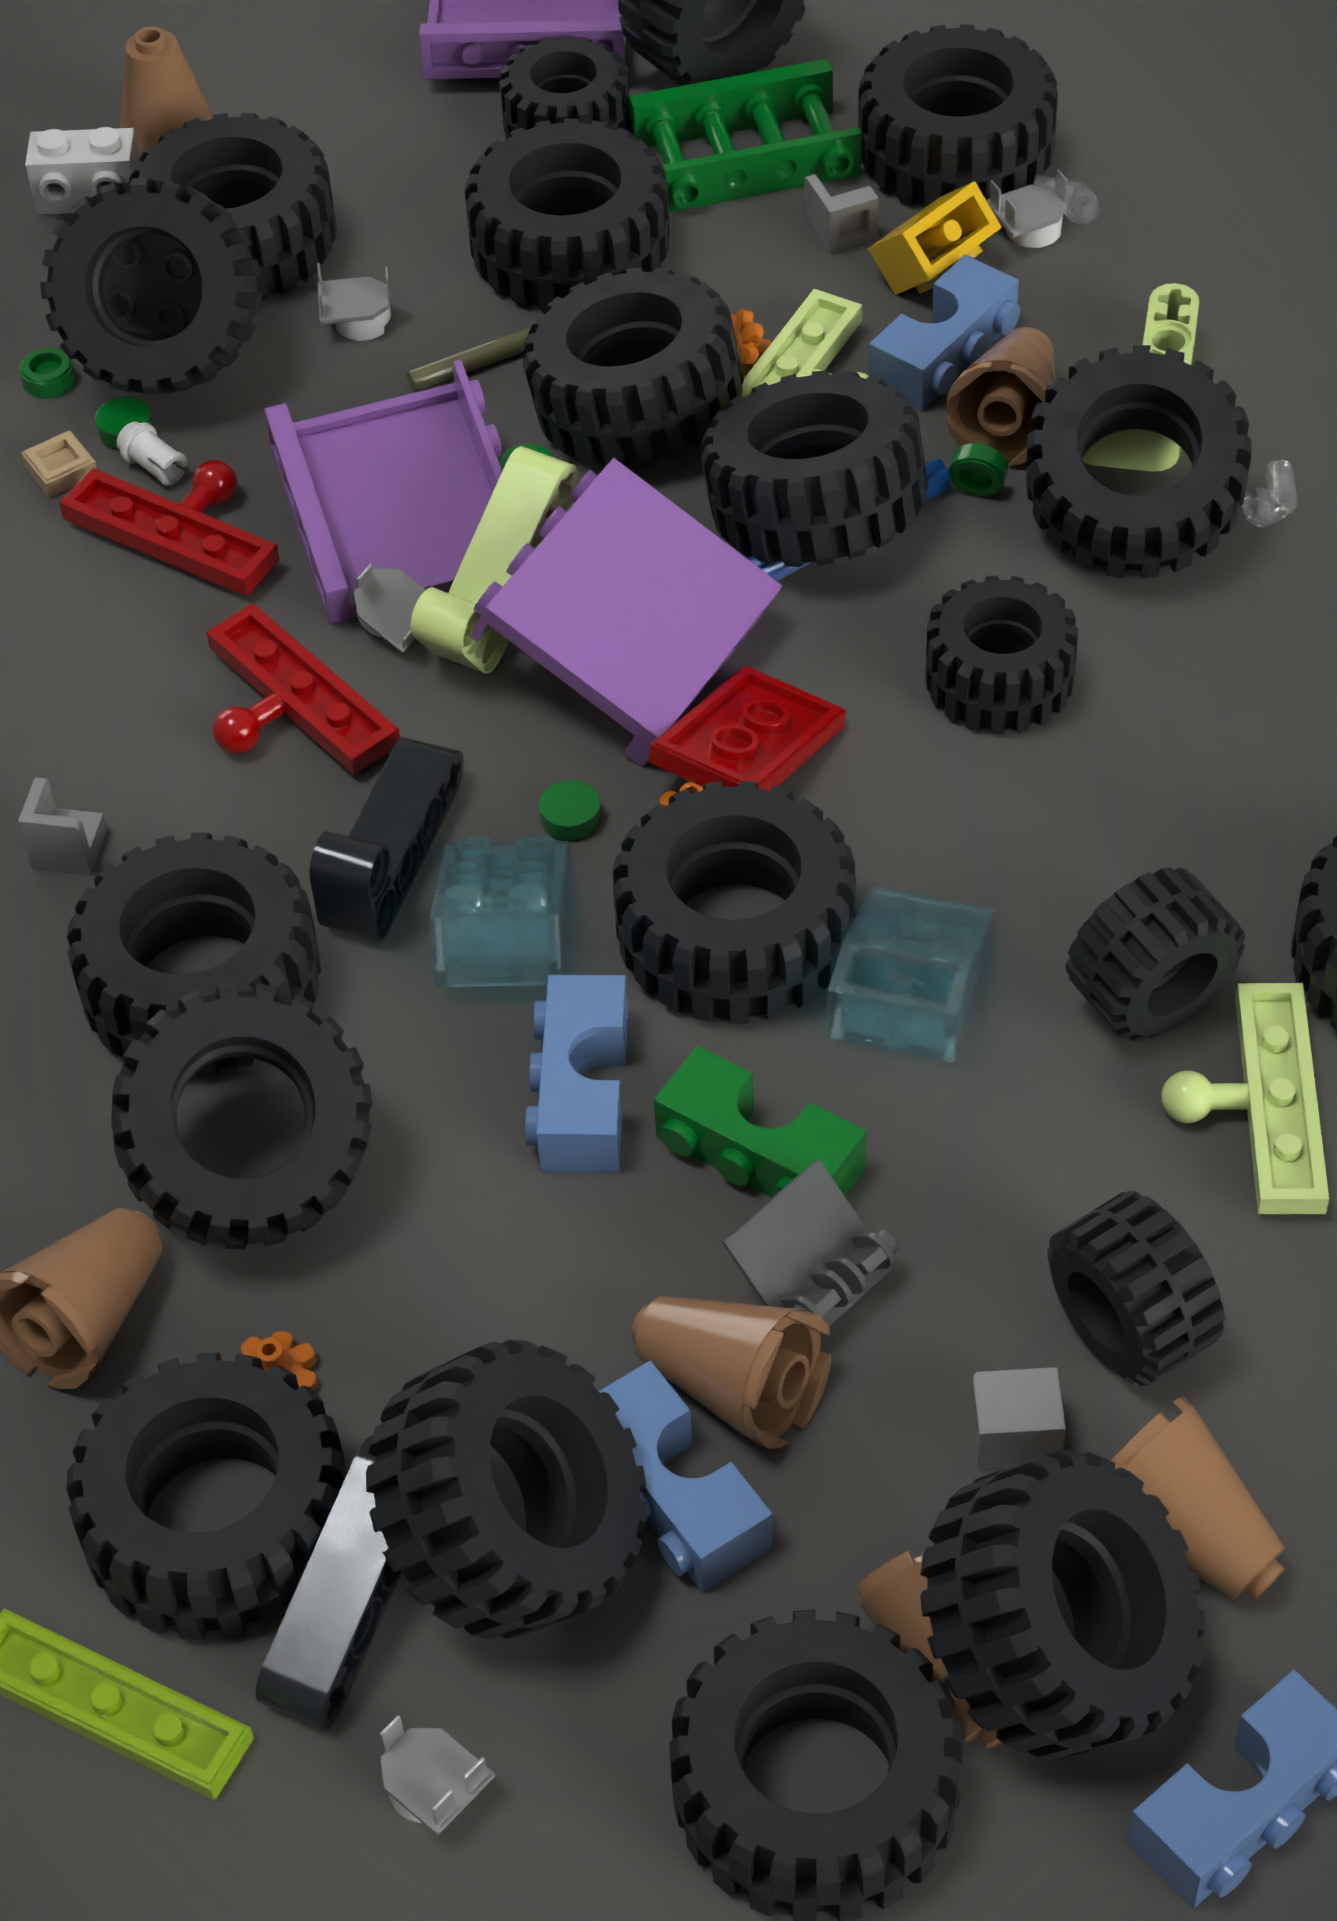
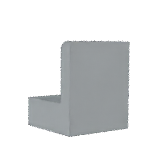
[804,174,879,254]
[18,777,107,875]
[972,1367,1066,1469]

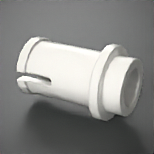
[117,421,188,486]

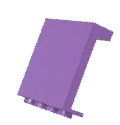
[419,0,627,79]
[264,360,503,624]
[470,458,783,767]

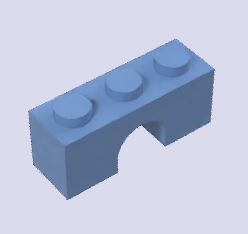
[868,255,1020,412]
[525,975,629,1173]
[599,1360,774,1593]
[1127,1669,1337,1909]

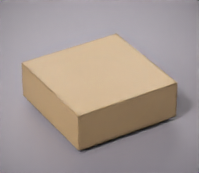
[21,430,97,498]

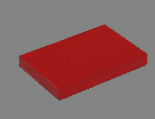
[648,666,847,791]

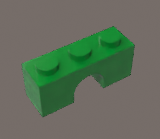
[654,1045,867,1198]

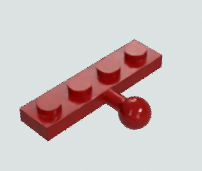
[59,460,280,596]
[206,603,400,775]

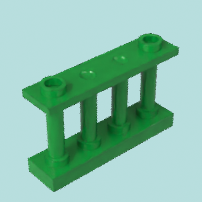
[629,59,862,212]

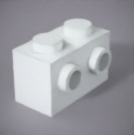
[25,127,140,215]

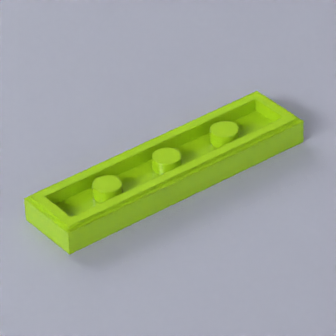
[0,1608,254,1801]

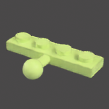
[741,289,869,397]
[1161,983,1329,1214]

